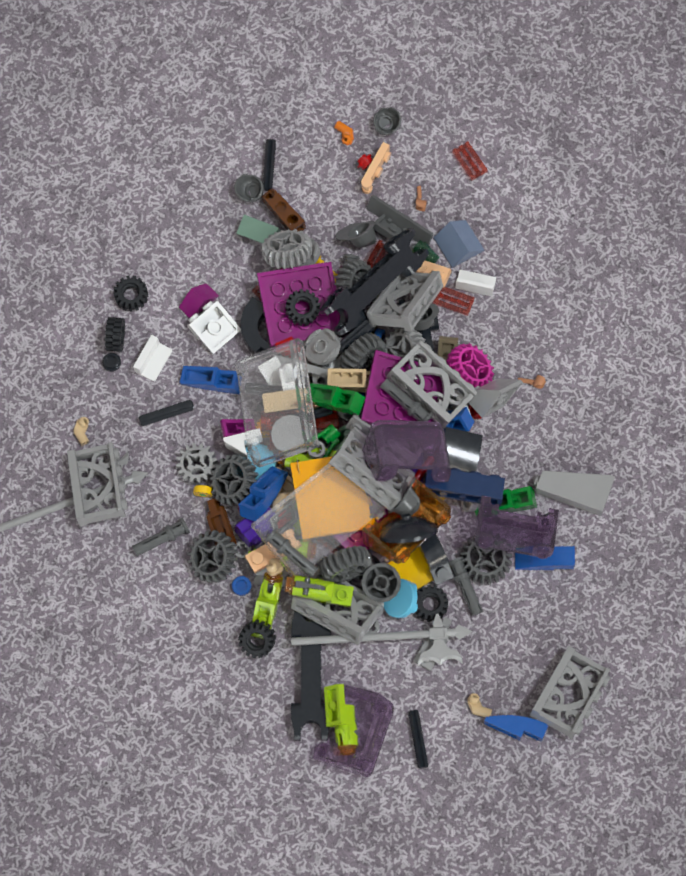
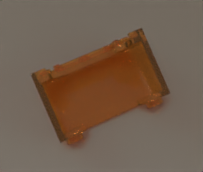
[362,478,451,564]

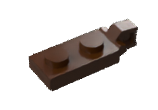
[206,498,237,547]

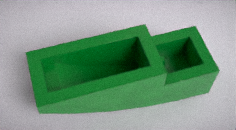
[304,383,366,415]
[475,486,537,517]

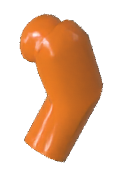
[334,121,354,145]

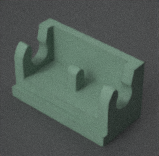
[236,215,280,243]

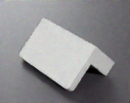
[456,270,496,296]
[133,335,172,381]

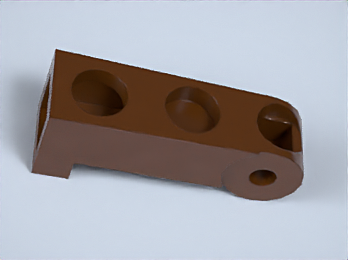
[261,188,306,231]

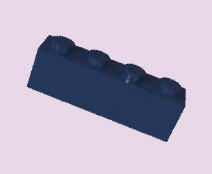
[423,465,505,507]

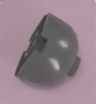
[361,563,401,602]

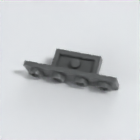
[367,195,434,248]

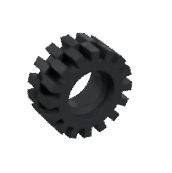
[114,276,149,312]
[285,289,320,326]
[105,317,125,352]
[416,585,448,622]
[238,620,276,658]

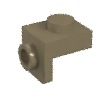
[438,336,458,361]

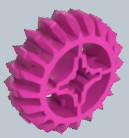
[446,343,495,388]

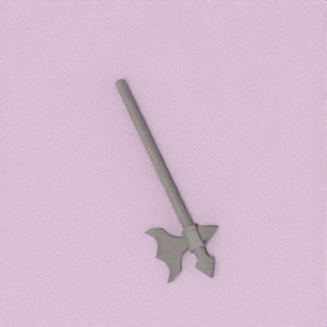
[0,450,148,532]
[291,614,473,666]

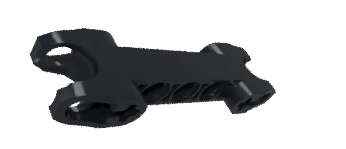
[320,228,430,336]
[291,605,331,741]

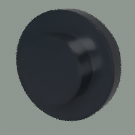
[102,353,121,372]

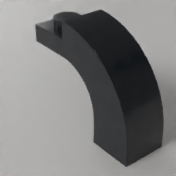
[241,297,281,361]
[415,516,454,585]

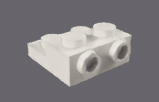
[187,301,241,354]

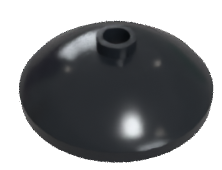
[379,514,438,543]

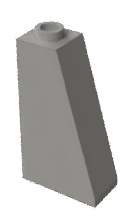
[533,471,615,516]

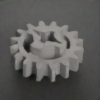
[176,443,218,485]

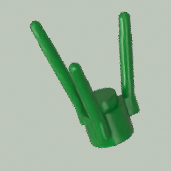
[304,424,341,458]

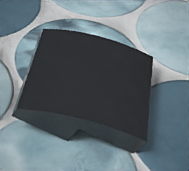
[437,427,483,472]

